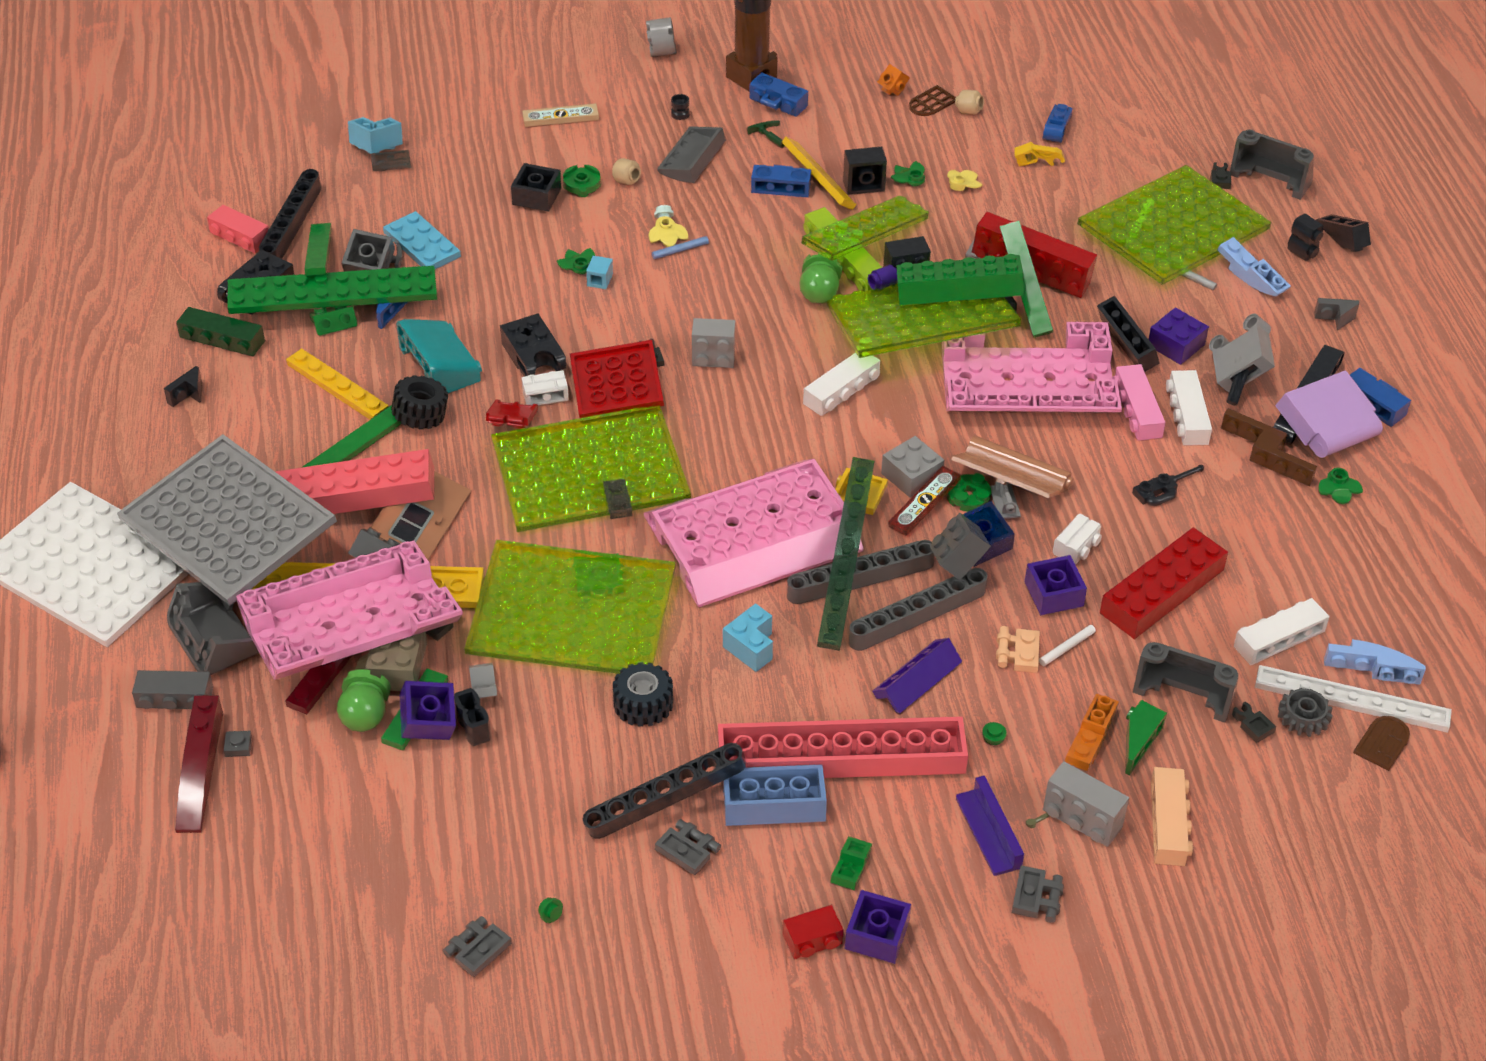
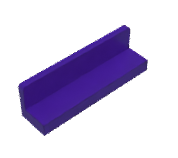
[872,638,962,713]
[956,775,1024,876]

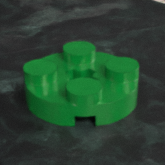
[563,165,601,198]
[947,473,991,512]

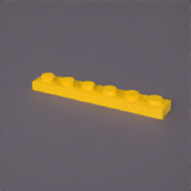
[286,348,389,420]

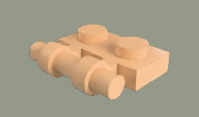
[996,626,1040,673]

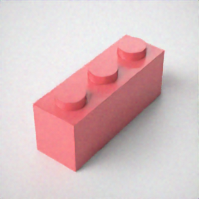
[207,205,269,253]

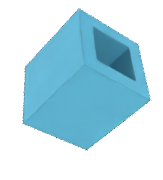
[586,256,613,289]

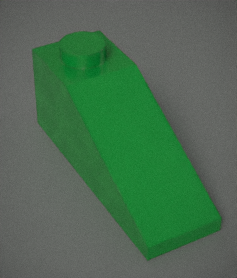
[1125,700,1167,775]

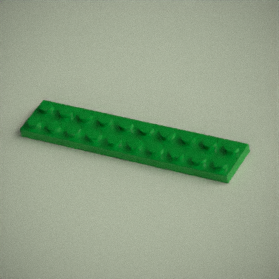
[228,265,437,314]

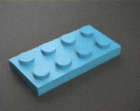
[383,211,461,269]

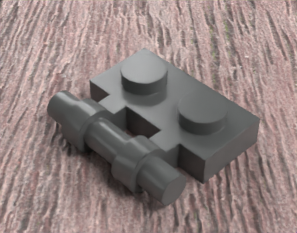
[655,819,721,875]
[1012,865,1064,923]
[443,916,512,977]

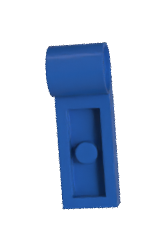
[1043,104,1073,143]

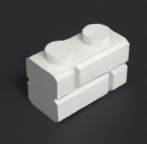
[521,370,569,406]
[1053,514,1102,565]

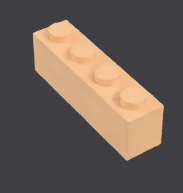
[1151,767,1193,866]

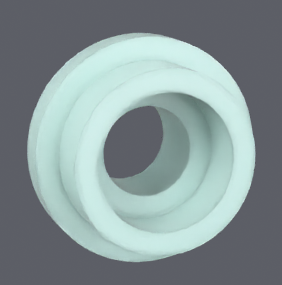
[654,205,674,218]

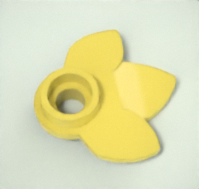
[947,170,982,191]
[649,216,688,247]

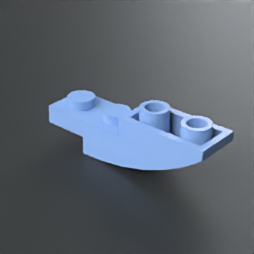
[1217,237,1291,297]
[1324,639,1426,685]

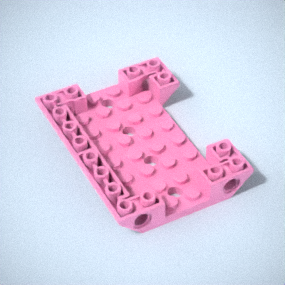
[942,321,1122,412]
[644,459,863,608]
[236,541,463,680]

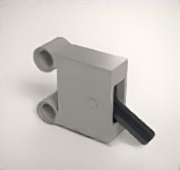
[1209,314,1275,406]

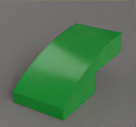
[830,836,872,890]

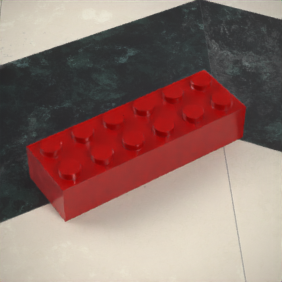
[972,211,1098,298]
[1100,527,1228,640]

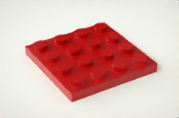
[569,340,664,420]

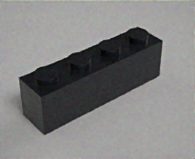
[1097,295,1160,372]

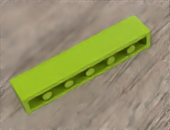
[803,207,888,297]

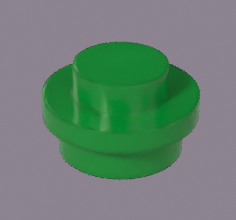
[982,722,1007,745]
[538,897,563,923]

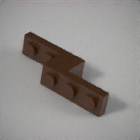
[1221,408,1317,486]

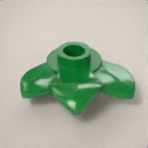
[891,161,925,186]
[557,248,595,274]
[1318,468,1363,505]

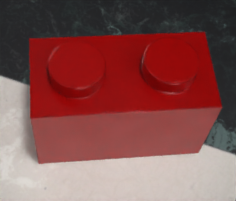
[783,905,844,959]

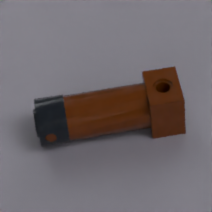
[726,0,778,92]

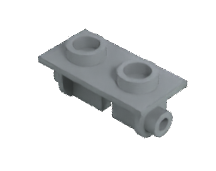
[990,482,1021,519]

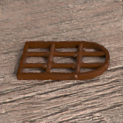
[909,85,956,116]

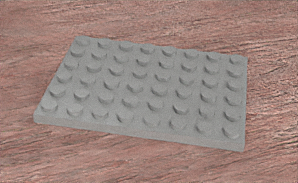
[117,434,337,606]

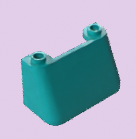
[396,319,482,393]

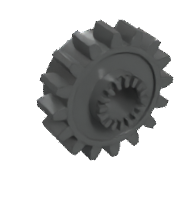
[1278,688,1333,737]

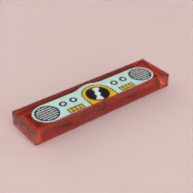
[888,466,961,536]

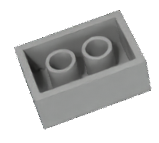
[1043,761,1130,847]

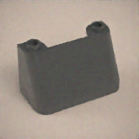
[1230,129,1314,200]
[167,582,259,675]
[1133,642,1238,723]

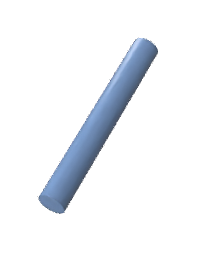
[651,236,709,260]

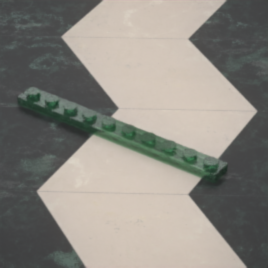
[817,457,875,651]

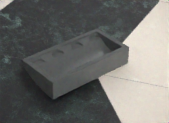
[657,126,726,183]

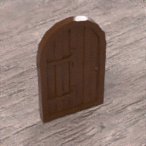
[1353,716,1410,771]

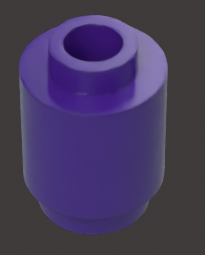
[868,265,898,290]

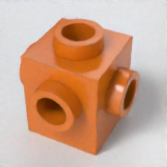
[877,64,911,96]

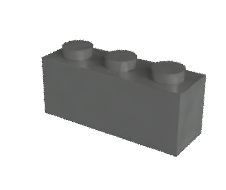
[132,670,214,710]

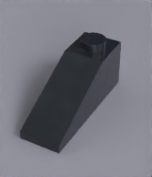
[1316,214,1371,252]

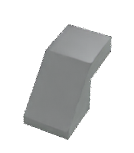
[469,663,497,698]

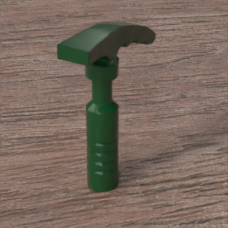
[747,120,785,148]

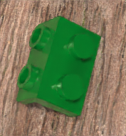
[309,306,358,336]

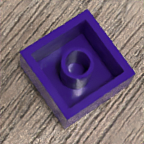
[1148,307,1209,365]
[1024,555,1087,615]
[400,681,456,740]
[845,890,911,964]

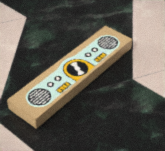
[522,104,599,127]

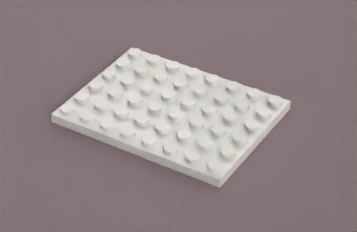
[0,482,189,647]

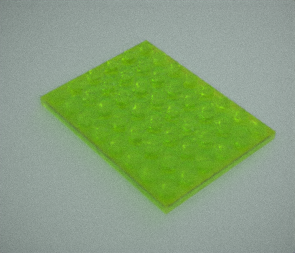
[1077,165,1271,285]
[827,283,1021,358]
[491,406,691,532]
[464,540,676,674]

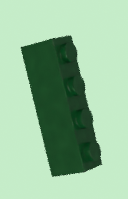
[176,307,265,357]

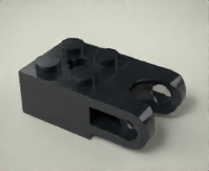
[217,250,295,315]
[500,313,566,377]

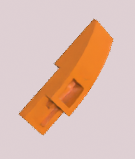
[1065,693,1119,771]

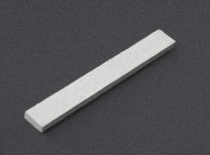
[1255,665,1452,733]

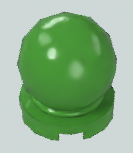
[799,251,843,303]
[337,669,391,732]

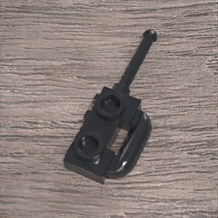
[1132,464,1204,506]

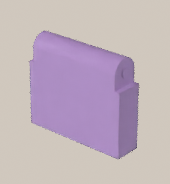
[1275,370,1383,458]

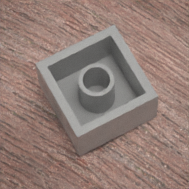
[692,318,735,368]
[881,436,945,498]

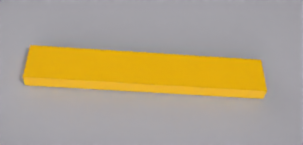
[782,136,857,210]

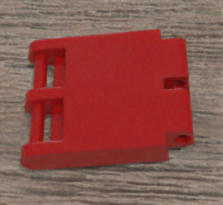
[486,399,538,429]

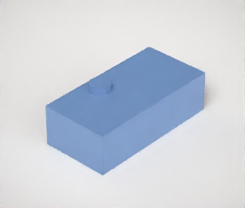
[723,764,827,826]

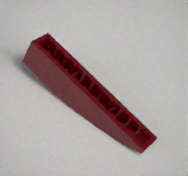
[175,695,223,833]

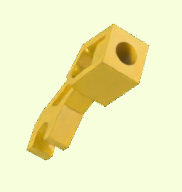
[1014,142,1065,167]

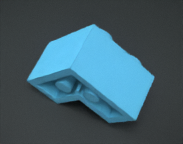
[348,117,403,154]
[723,603,773,672]

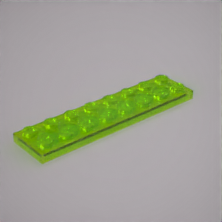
[801,196,929,261]

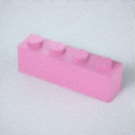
[1112,364,1165,441]

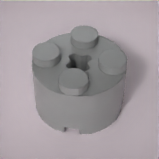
[646,17,676,57]

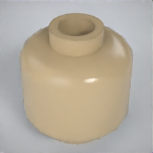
[955,90,984,114]
[612,158,641,185]

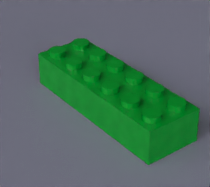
[897,254,1024,305]

